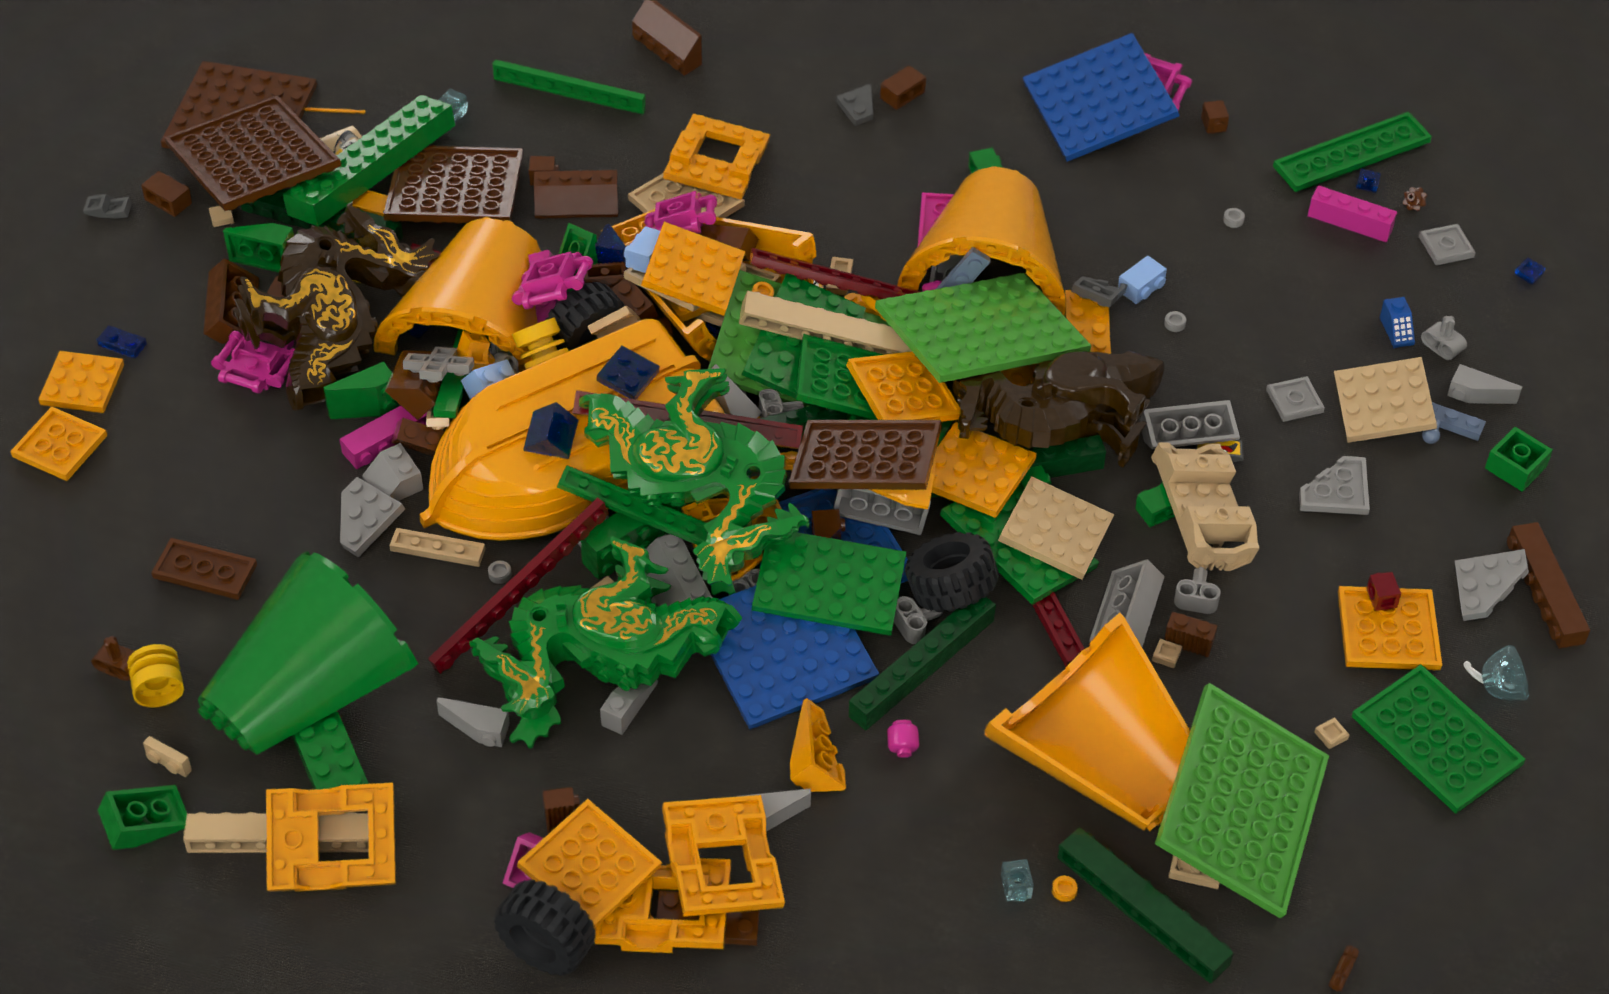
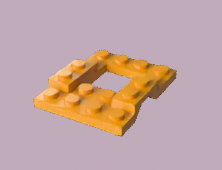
[663,114,770,200]
[266,783,396,892]
[662,795,785,916]
[595,858,731,953]

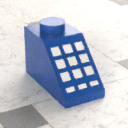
[1380,297,1415,348]

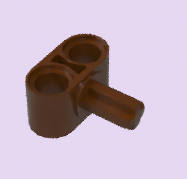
[91,636,134,681]

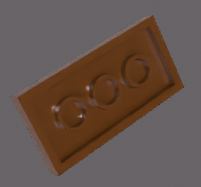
[151,538,257,600]
[656,891,759,945]

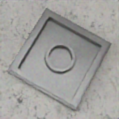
[1419,224,1476,265]
[1266,376,1325,422]

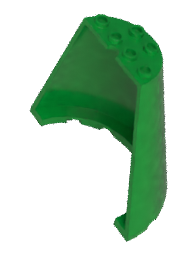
[197,551,418,755]

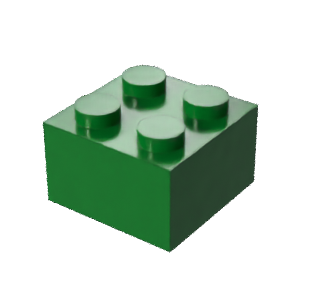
[1485,427,1553,492]

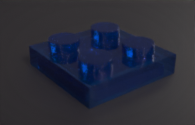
[597,345,660,400]

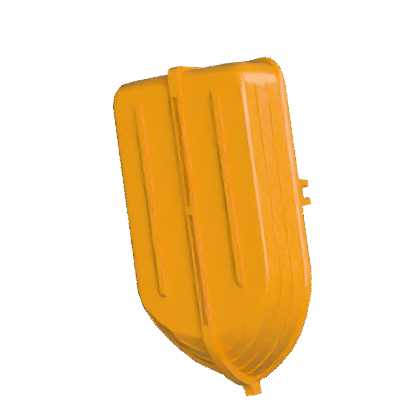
[420,319,725,541]

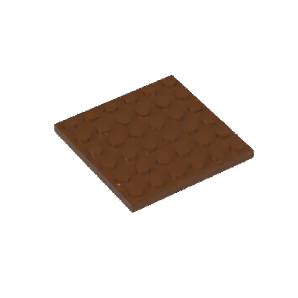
[161,61,317,149]
[383,146,523,224]

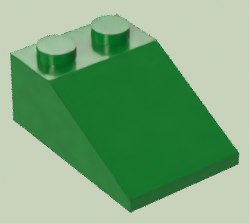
[223,223,294,272]
[558,223,599,293]
[323,362,400,419]
[98,785,187,850]

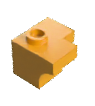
[457,331,495,371]

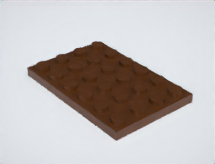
[789,420,942,490]

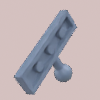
[936,247,990,289]
[1422,402,1486,444]

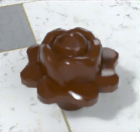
[1403,187,1427,211]

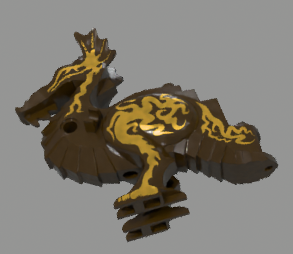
[233,201,439,411]

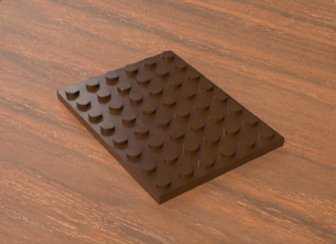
[165,95,341,211]

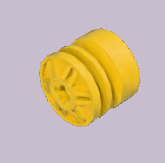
[512,317,568,369]
[127,644,184,707]

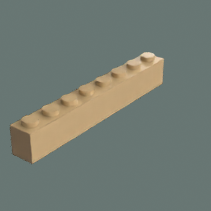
[739,291,911,355]
[183,812,369,853]

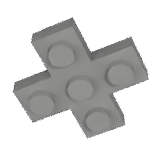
[403,347,474,382]

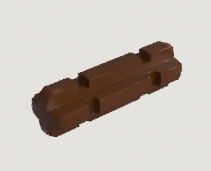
[1329,945,1359,992]

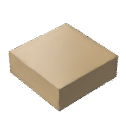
[209,206,234,227]
[1152,639,1182,668]
[1315,717,1350,749]

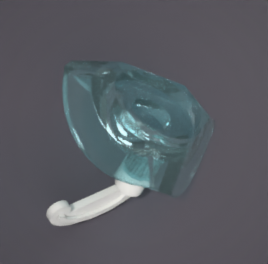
[1464,645,1529,701]

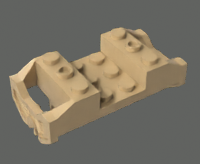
[1151,442,1260,571]

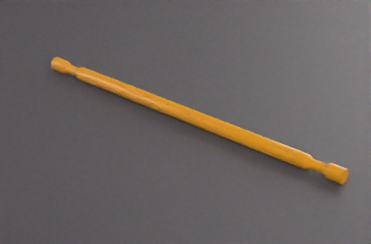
[305,108,366,114]

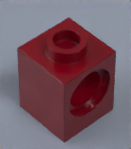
[1366,572,1402,611]

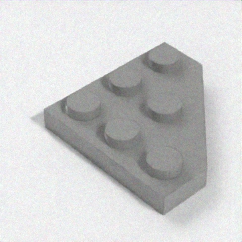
[1299,456,1370,515]
[340,477,405,557]
[1455,549,1529,621]

